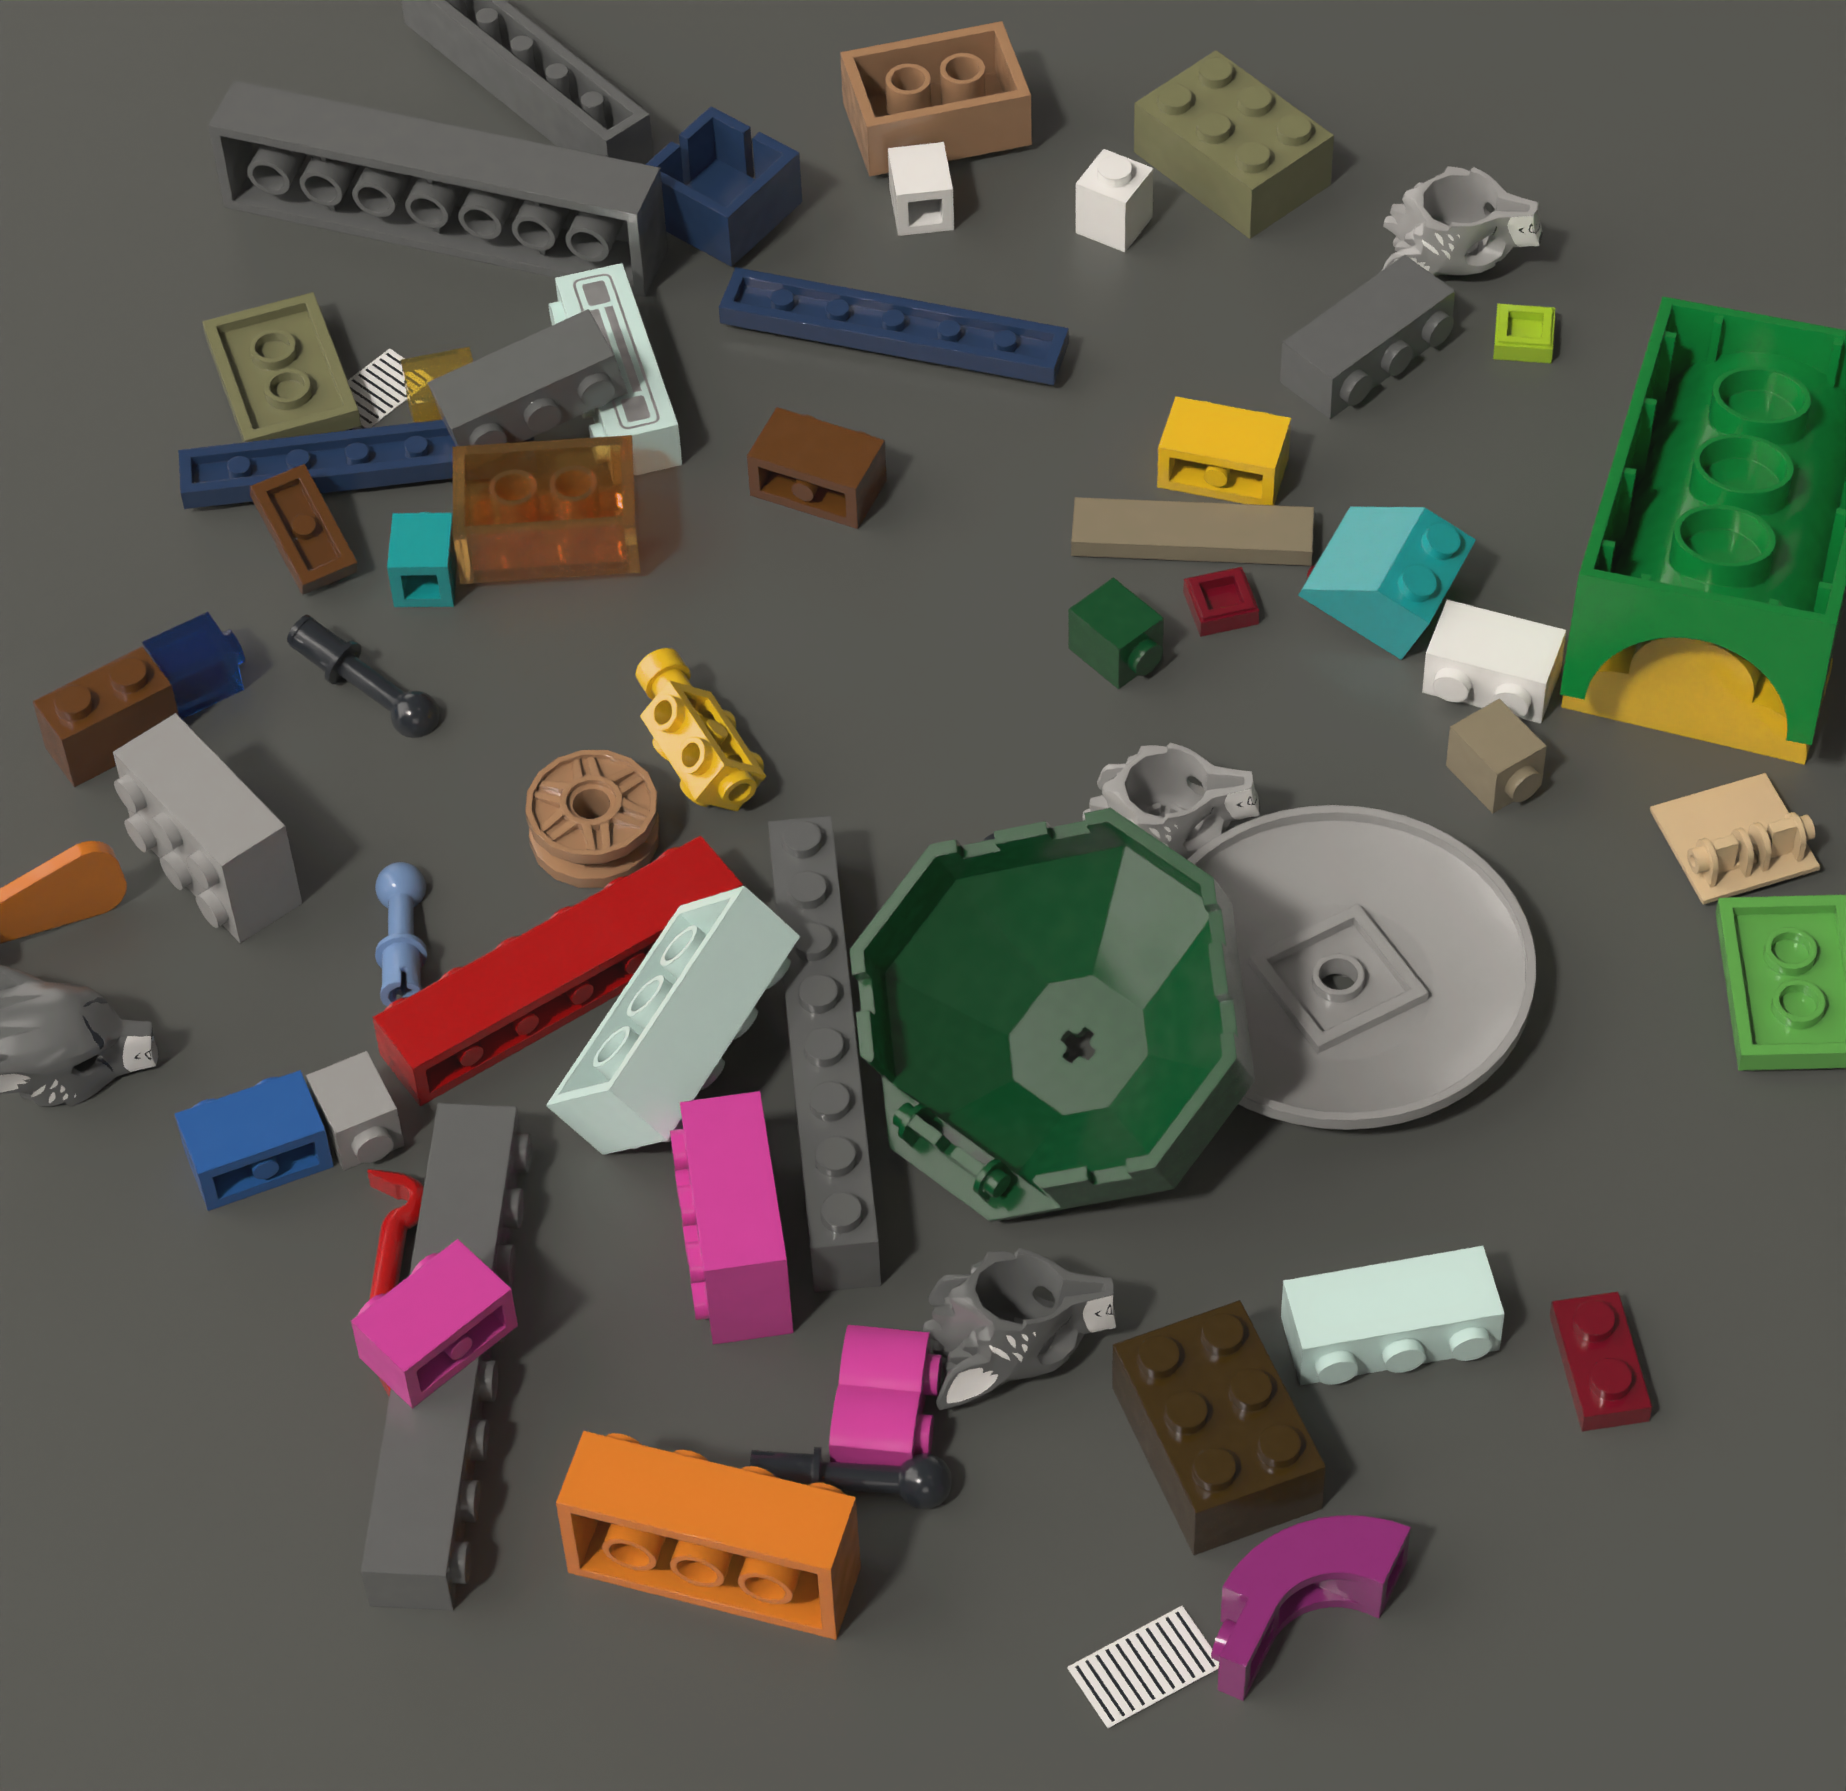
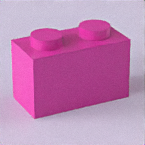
[351,1239,518,1408]

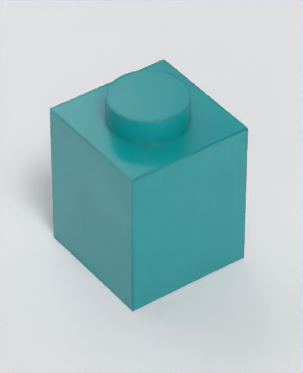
[387,512,459,607]

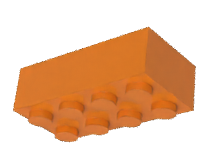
[556,1431,861,1640]

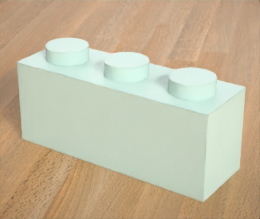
[1281,1246,1505,1386]

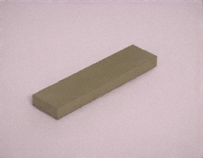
[1071,497,1314,566]

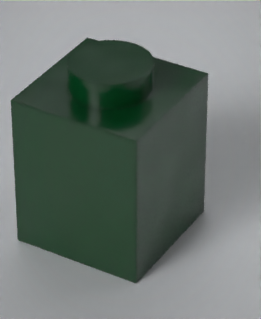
[1068,577,1164,690]

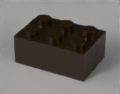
[1112,1300,1326,1555]

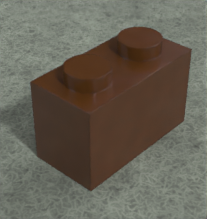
[747,407,887,529]
[33,646,179,787]

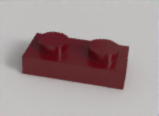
[1549,1291,1652,1432]

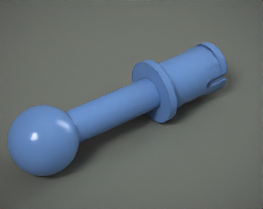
[375,862,427,1006]

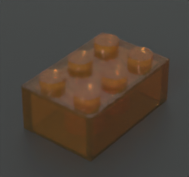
[453,435,641,584]

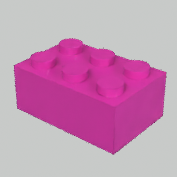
[670,1091,793,1345]

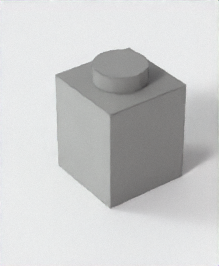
[306,1051,404,1171]

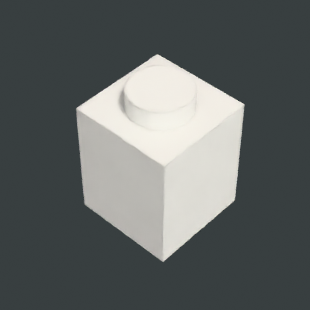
[888,142,954,236]
[1076,149,1153,252]

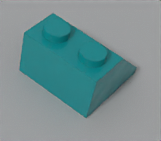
[1298,506,1476,660]

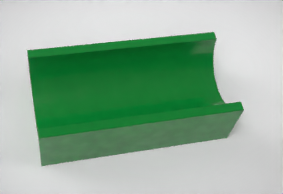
[1560,296,1846,745]

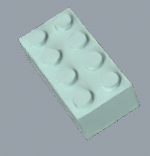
[546,886,800,1155]

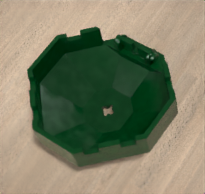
[850,808,1255,1222]

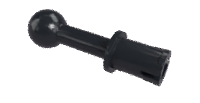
[287,615,440,738]
[750,1447,952,1509]

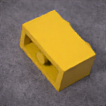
[1157,396,1291,505]

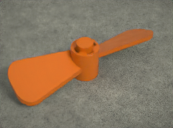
[0,841,127,944]

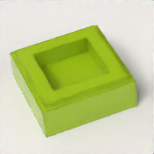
[1493,303,1555,363]

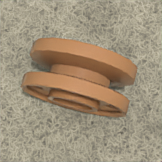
[525,750,660,888]

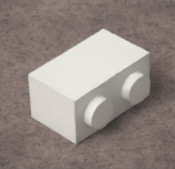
[1422,600,1566,723]

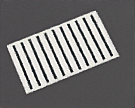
[345,349,434,431]
[1067,1606,1219,1728]

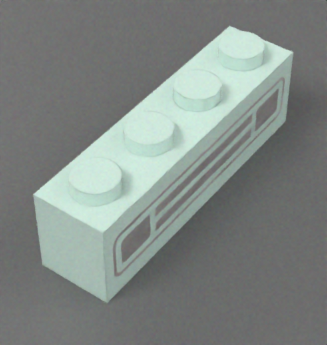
[549,263,682,480]

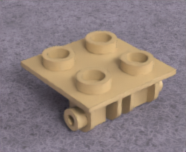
[1650,773,1820,905]

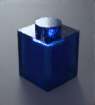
[142,612,245,719]

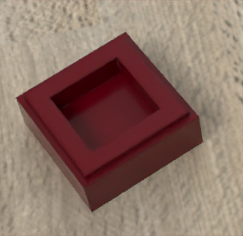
[1183,567,1259,637]

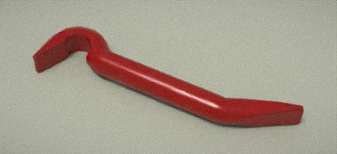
[367,1169,424,1397]

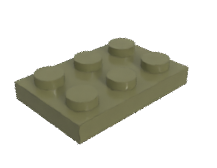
[202,292,361,442]

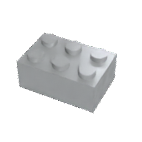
[113,713,302,943]

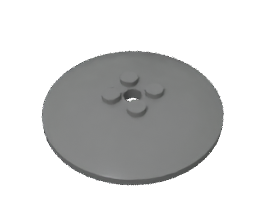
[1187,805,1536,1130]

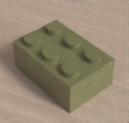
[1134,50,1334,239]

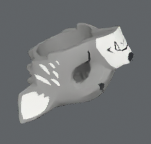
[1382,166,1543,276]
[1082,742,1260,859]

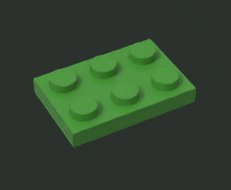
[1715,895,1846,1071]

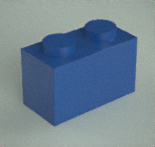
[174,1070,334,1211]

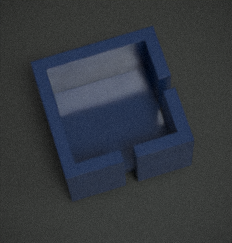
[645,106,802,267]

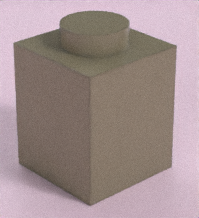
[1446,698,1547,814]

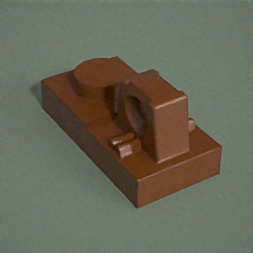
[250,464,357,595]

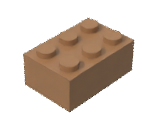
[840,21,1032,177]

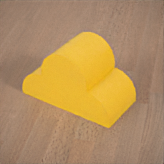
[1561,638,1833,765]

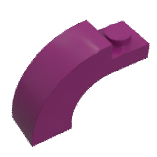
[1211,1515,1411,1701]

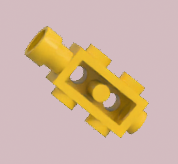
[635,648,766,811]

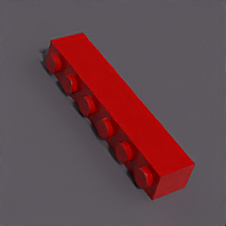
[372,835,743,1106]

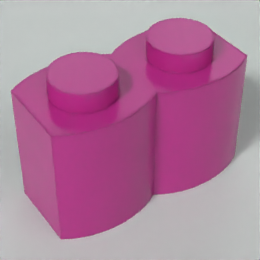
[829,1325,942,1466]

